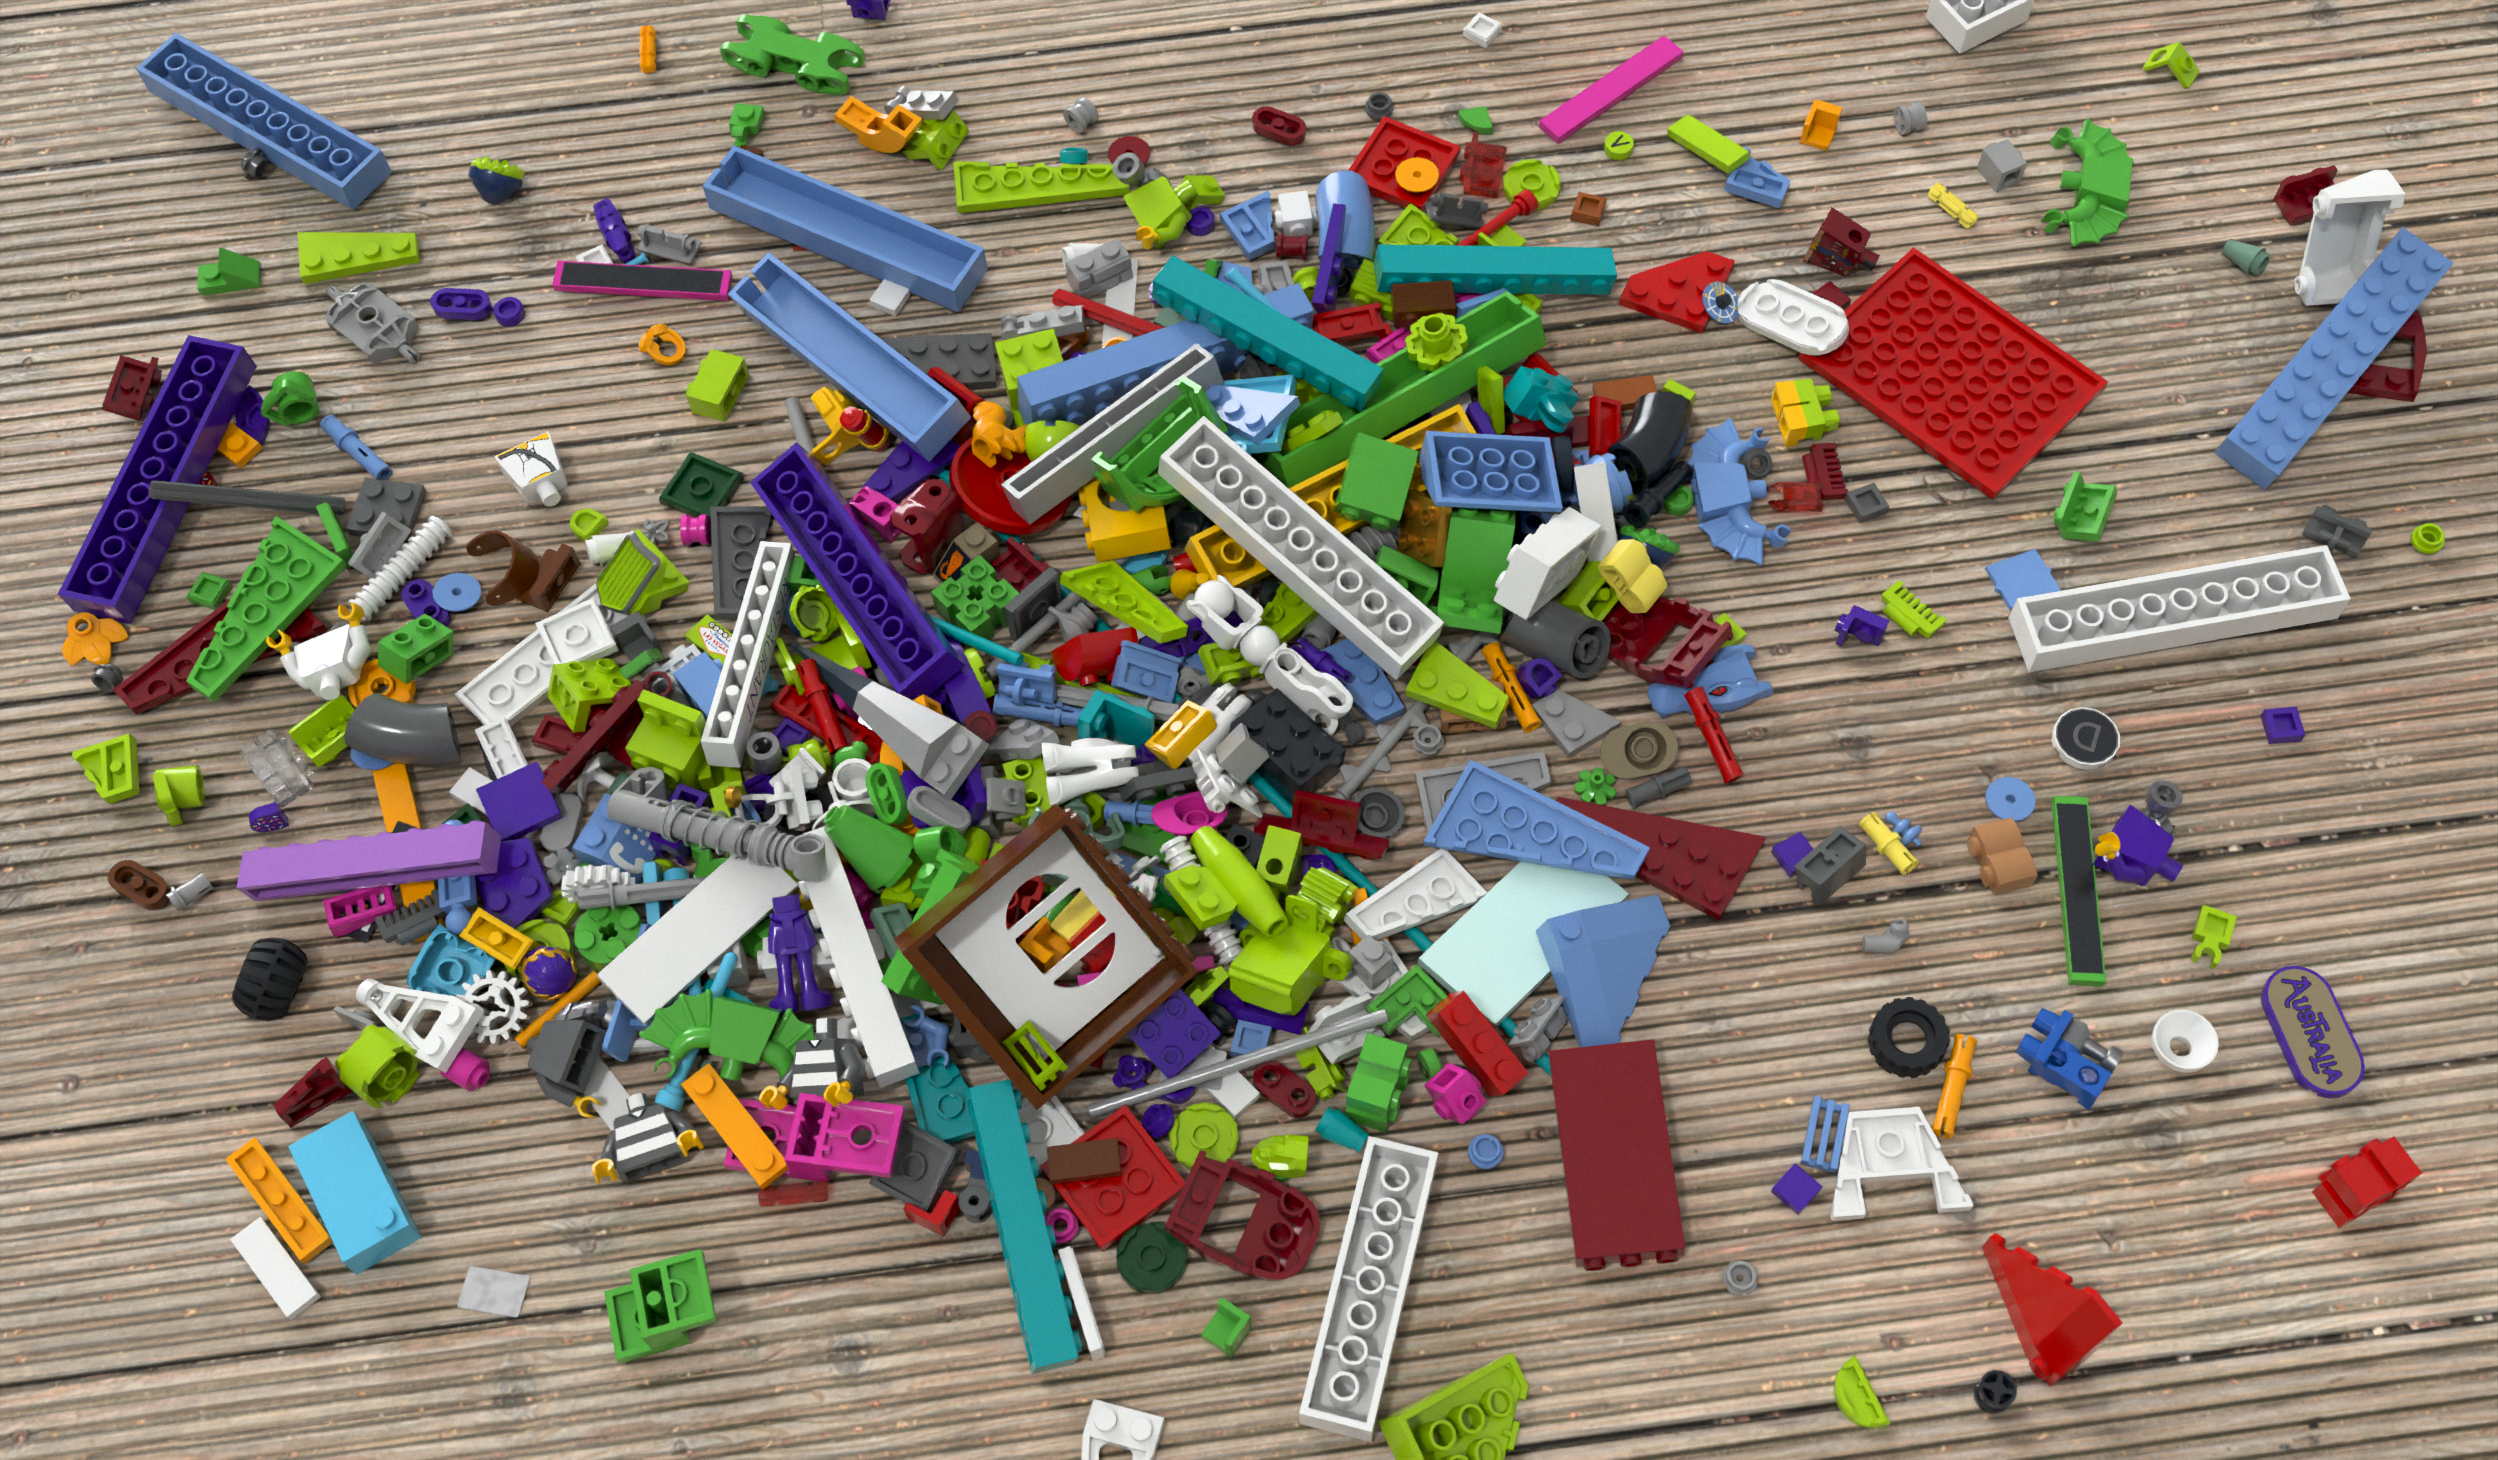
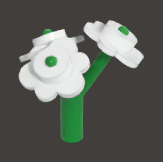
[1129,855,1190,919]

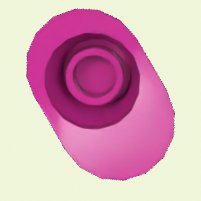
[1151,791,1228,842]

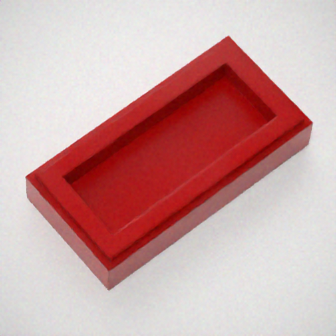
[1589,395,1621,456]

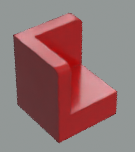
[903,1190,960,1237]

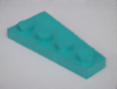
[900,1013,975,1144]

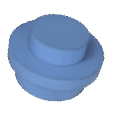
[1468,1134,1503,1169]

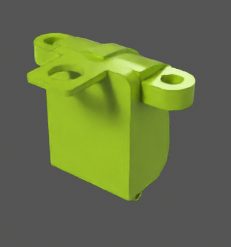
[1228,895,1353,1016]

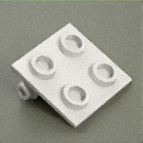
[1192,748,1263,818]

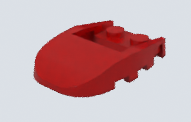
[1312,302,1392,343]

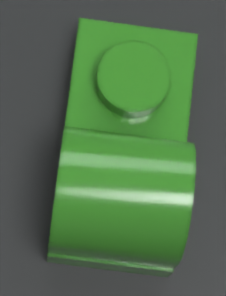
[910,825,969,898]

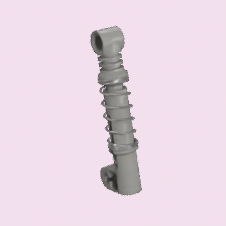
[607,767,827,881]

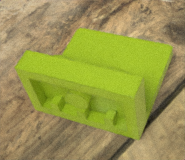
[547,658,632,733]

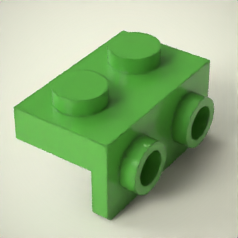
[2054,472,2118,542]

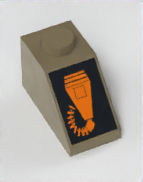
[933,522,1000,584]

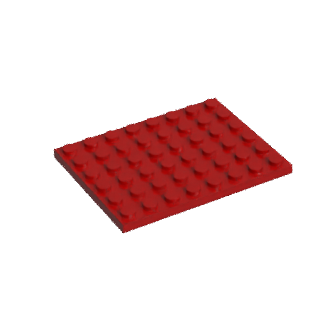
[1798,247,2108,500]

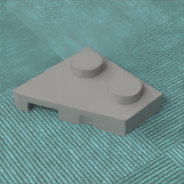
[1532,689,1621,759]
[981,719,1060,761]

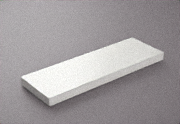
[454,583,646,727]
[597,855,798,1026]

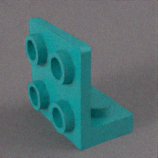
[1078,690,1155,749]

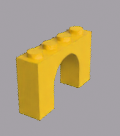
[1078,471,1171,562]

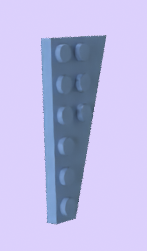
[1423,759,1650,880]

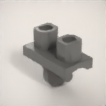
[2302,505,2373,558]

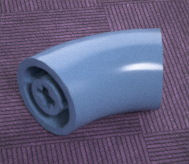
[1315,171,1375,268]

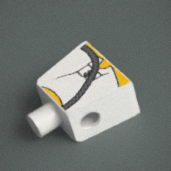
[495,431,568,507]

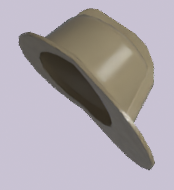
[1600,722,1678,778]

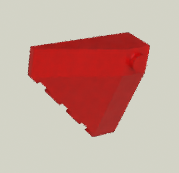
[1982,1233,2123,1387]

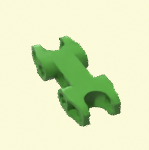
[719,14,866,95]

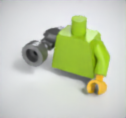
[1113,152,1198,249]

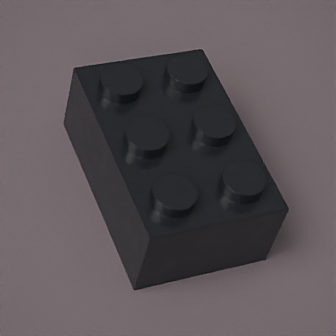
[1229,688,1346,805]

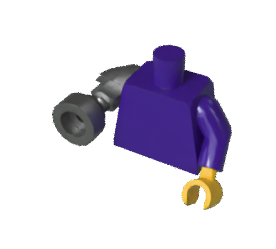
[2093,780,2183,886]

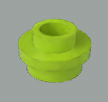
[2410,523,2445,554]

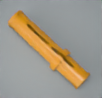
[1481,642,1542,733]
[1931,1034,1978,1139]

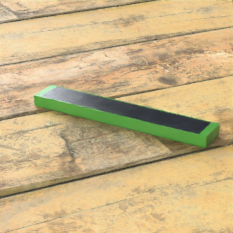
[2051,796,2106,986]

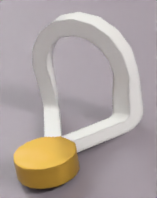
[725,786,783,827]

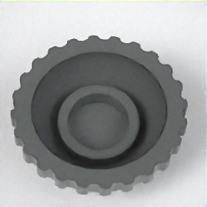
[1353,787,1406,839]

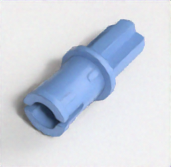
[1104,800,1156,826]

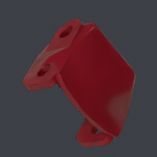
[890,479,964,575]

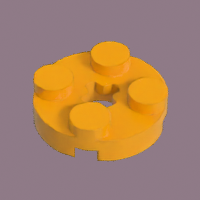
[348,659,416,709]

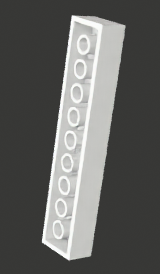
[1158,416,1444,680]
[2009,545,2351,673]

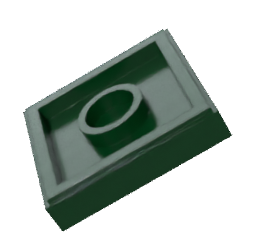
[659,452,744,518]

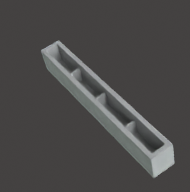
[1001,343,1224,525]

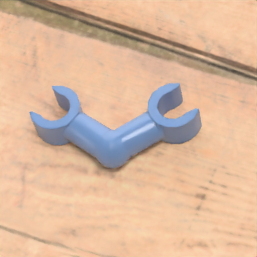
[903,1005,951,1070]

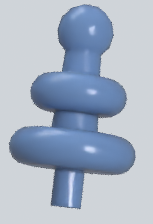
[1885,811,1922,847]

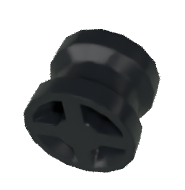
[1204,1002,1236,1045]
[1973,1370,2017,1414]

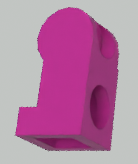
[848,486,909,544]

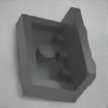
[1118,761,1196,802]

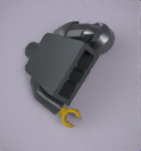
[526,997,617,1119]

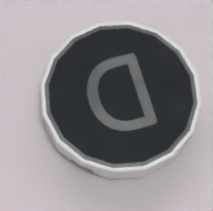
[2051,707,2120,770]

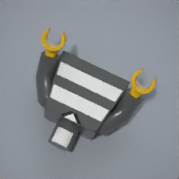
[759,1018,866,1110]
[592,1093,704,1184]

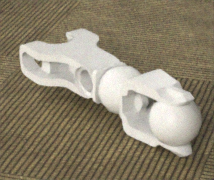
[1186,575,1353,736]

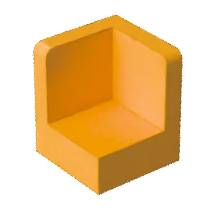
[1800,99,1843,151]
[1019,916,1071,974]

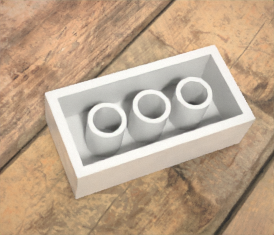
[1493,507,1602,620]

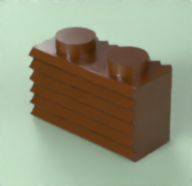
[1390,280,1456,330]

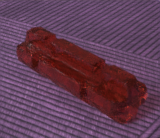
[758,1180,829,1207]

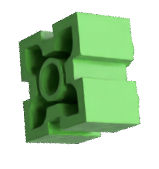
[931,555,1019,650]
[1346,1033,1412,1133]

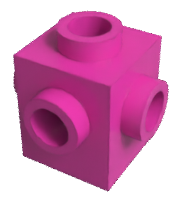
[1424,1063,1487,1124]

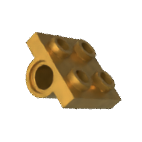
[1398,490,1452,567]

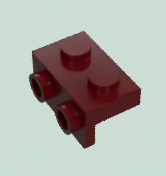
[2274,165,2338,225]
[102,355,162,421]
[990,537,1050,593]

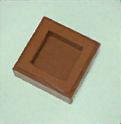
[1571,192,1607,227]

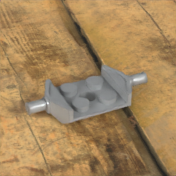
[325,283,420,364]

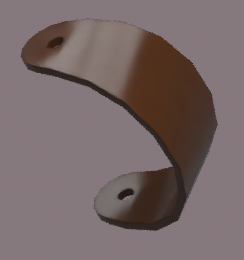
[466,530,539,606]

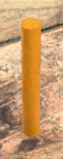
[514,971,601,1048]

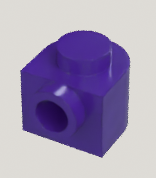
[1517,658,1562,699]

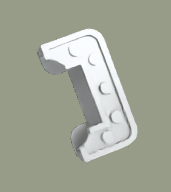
[2294,169,2406,306]

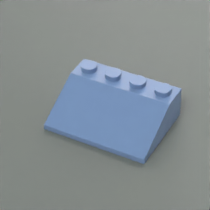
[1419,431,1563,512]

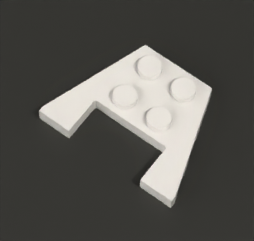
[1831,1107,1973,1221]

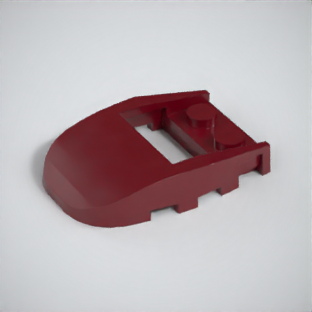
[2347,309,2427,402]
[1601,594,1734,688]
[1164,1150,1320,1281]

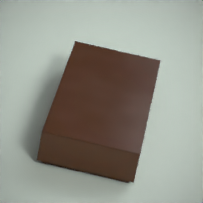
[1047,1138,1121,1184]

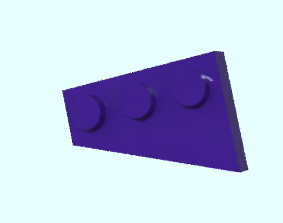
[862,440,960,503]

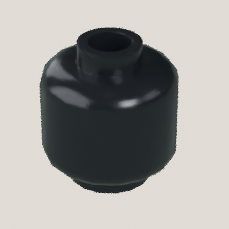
[1169,508,1216,548]

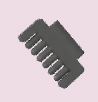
[375,889,448,946]

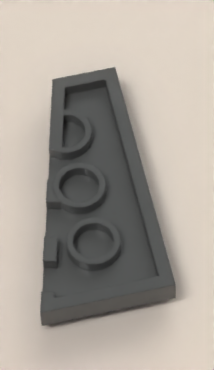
[710,506,772,620]

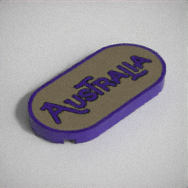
[2261,966,2365,1099]

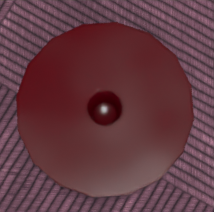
[1108,136,1150,165]

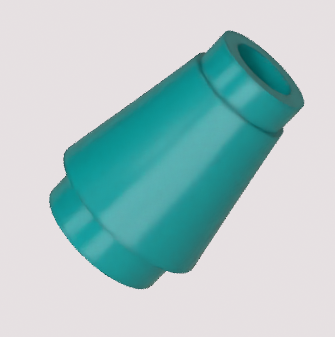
[1315,1106,1369,1153]

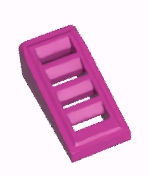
[323,885,398,938]

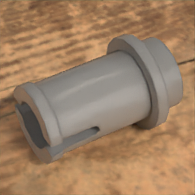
[166,872,214,911]

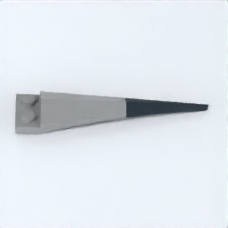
[790,642,989,799]

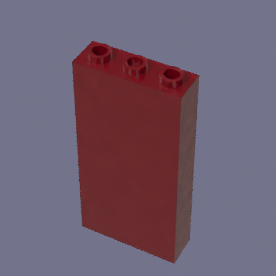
[1549,1039,1685,1271]

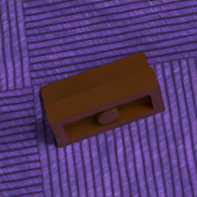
[517,543,581,612]

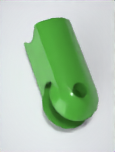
[1129,565,1171,596]

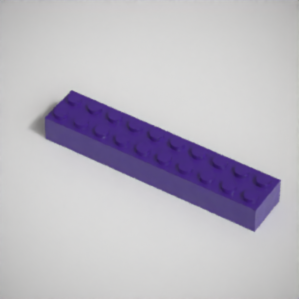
[58,335,257,624]
[750,442,965,700]

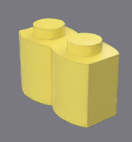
[1598,539,1668,613]

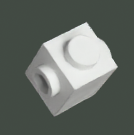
[1274,190,1317,237]

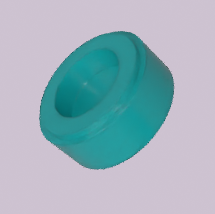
[1059,147,1088,164]

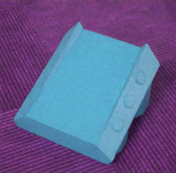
[406,924,496,997]

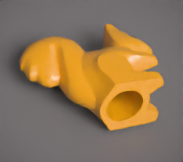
[971,401,1027,468]

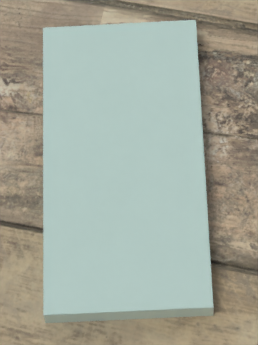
[1418,862,1629,1029]

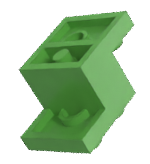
[604,1249,718,1364]

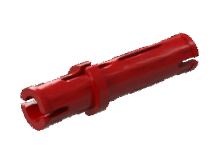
[795,658,849,755]
[1684,686,1744,784]

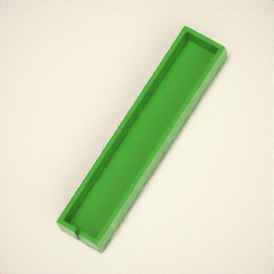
[1257,291,1546,488]

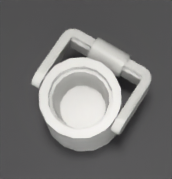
[827,758,871,802]

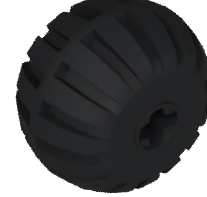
[232,937,308,1021]

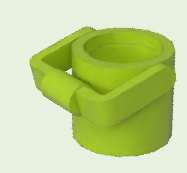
[153,765,205,827]

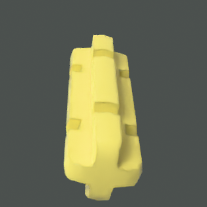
[1928,183,1979,229]

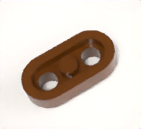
[108,860,171,910]

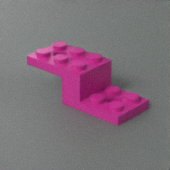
[723,1093,905,1183]

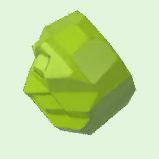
[1251,1134,1309,1178]

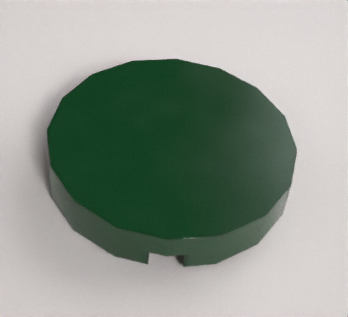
[1116,1222,1187,1294]

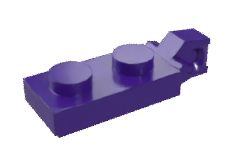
[1212,987,1310,1035]

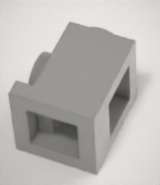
[1349,935,1397,991]

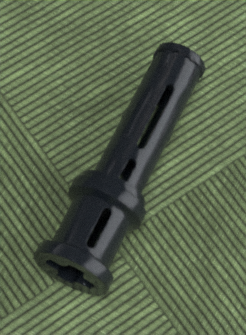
[1623,461,1693,528]

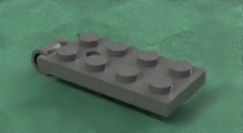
[880,333,997,390]

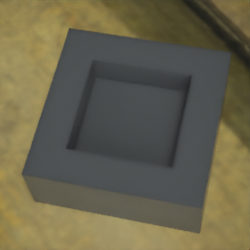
[1845,483,1889,524]

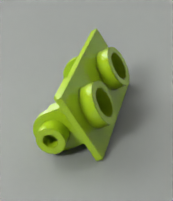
[1295,1027,1348,1101]

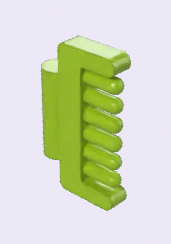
[1881,581,1946,639]

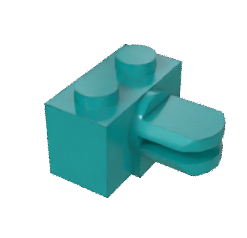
[1503,366,1579,433]

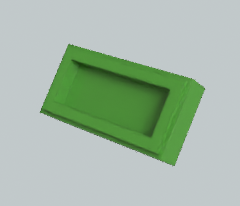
[316,502,354,569]
[619,648,664,679]

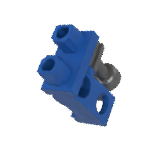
[2015,1008,2125,1110]

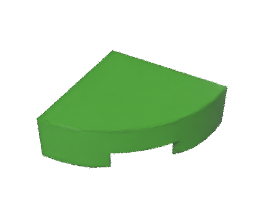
[1458,106,1493,135]
[1204,258,1223,278]

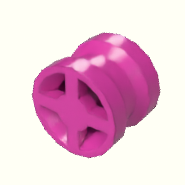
[680,514,711,546]

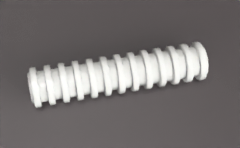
[348,516,452,621]
[1159,836,1245,966]

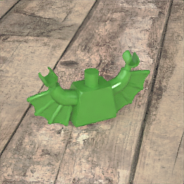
[2041,119,2134,247]
[639,989,816,1102]

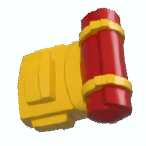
[810,386,891,465]

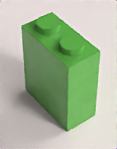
[1333,432,1419,531]

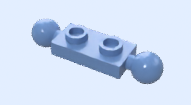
[438,820,477,935]

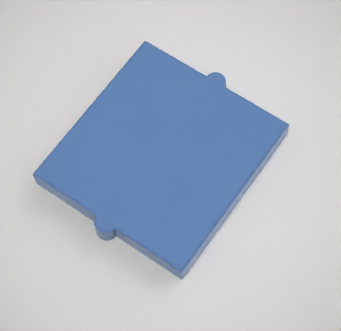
[1985,549,2061,611]

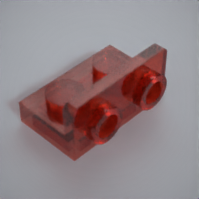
[1459,132,1507,199]

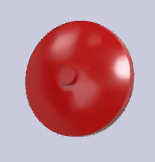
[949,437,1073,535]

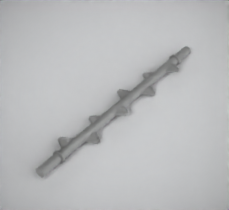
[1332,607,1510,801]

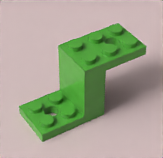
[1437,507,1516,634]

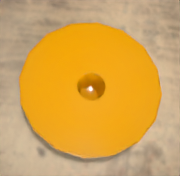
[1395,157,1439,192]

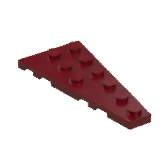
[113,598,328,715]
[1556,797,1766,921]

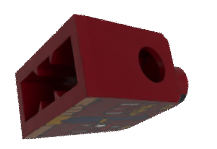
[1803,207,1880,276]

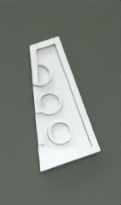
[1344,849,1488,940]

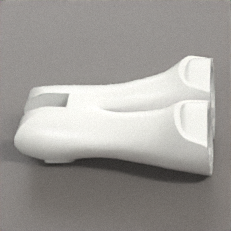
[1184,682,1253,767]
[1042,743,1139,806]

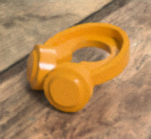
[638,324,686,365]

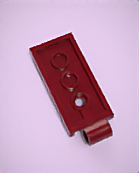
[541,671,675,794]

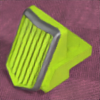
[596,529,690,615]

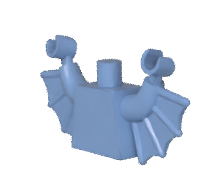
[1686,418,1791,566]

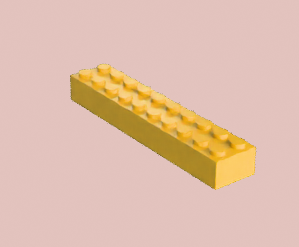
[1185,404,1477,589]

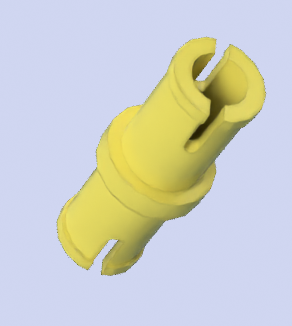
[1859,812,1919,875]

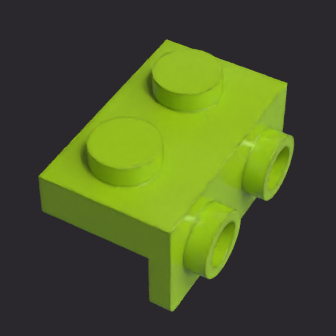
[903,109,969,170]
[1198,643,1265,685]
[288,693,355,768]

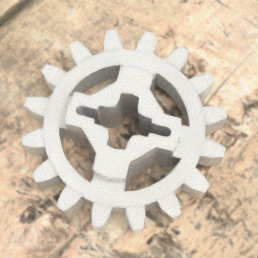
[561,864,637,910]
[456,970,532,1045]

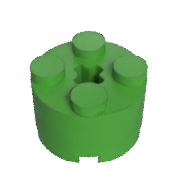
[574,905,644,974]

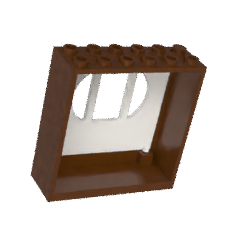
[893,804,1198,1110]

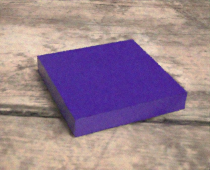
[476,761,563,842]

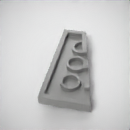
[1415,751,1551,834]

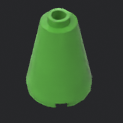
[824,805,915,894]

